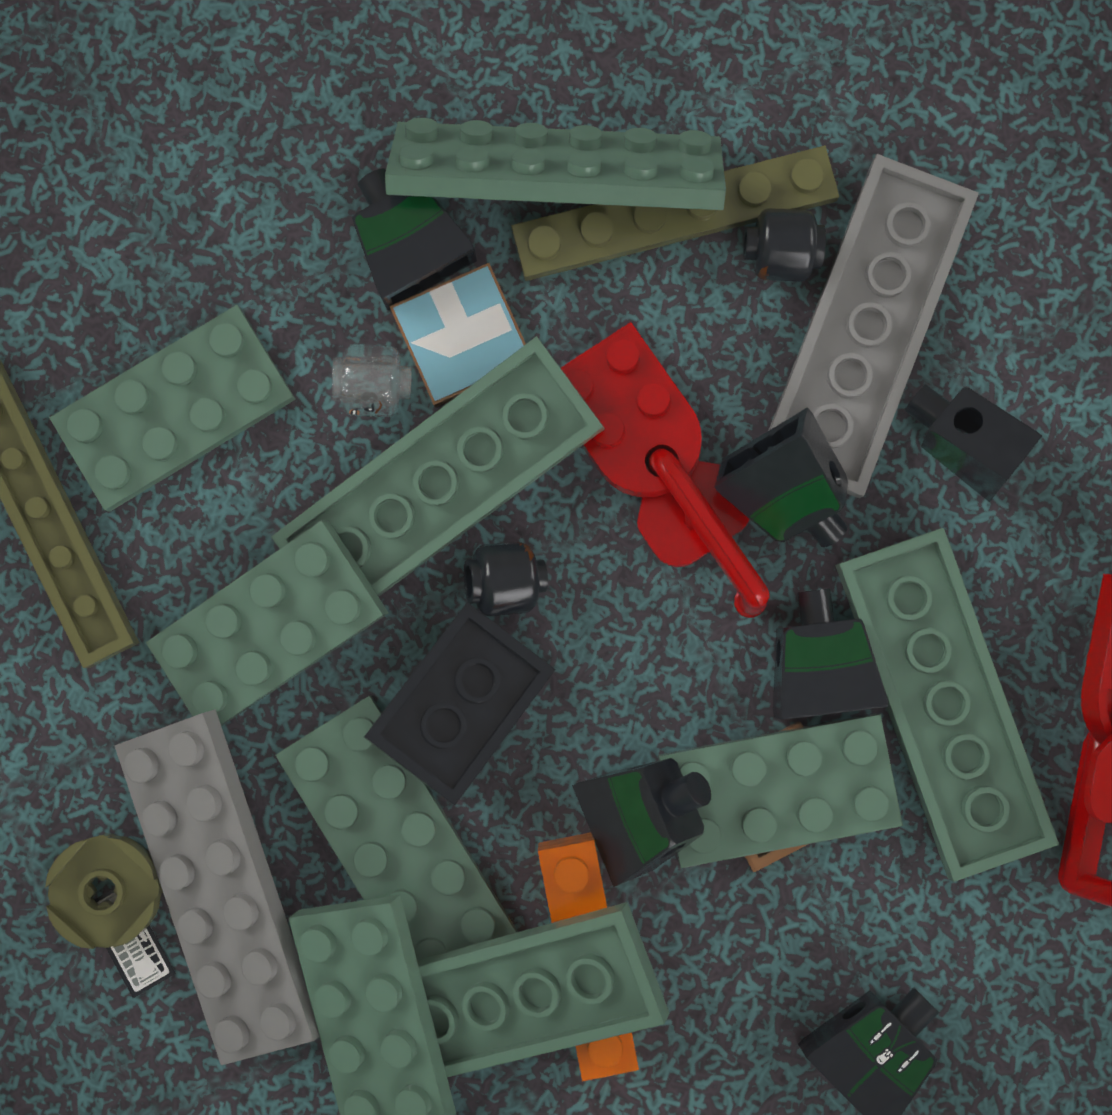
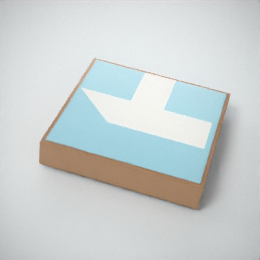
[390,263,526,408]

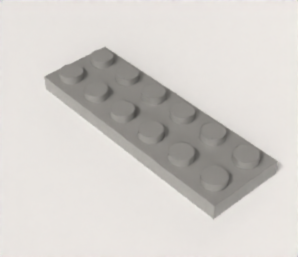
[768,154,979,498]
[114,709,320,1065]

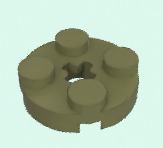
[45,833,163,949]

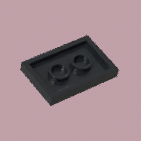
[363,602,556,806]

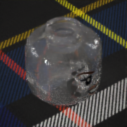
[332,344,412,418]

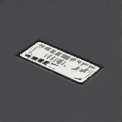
[94,888,176,998]

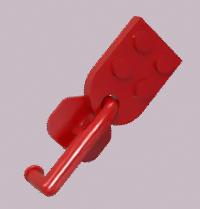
[561,322,770,618]
[1058,574,1112,907]

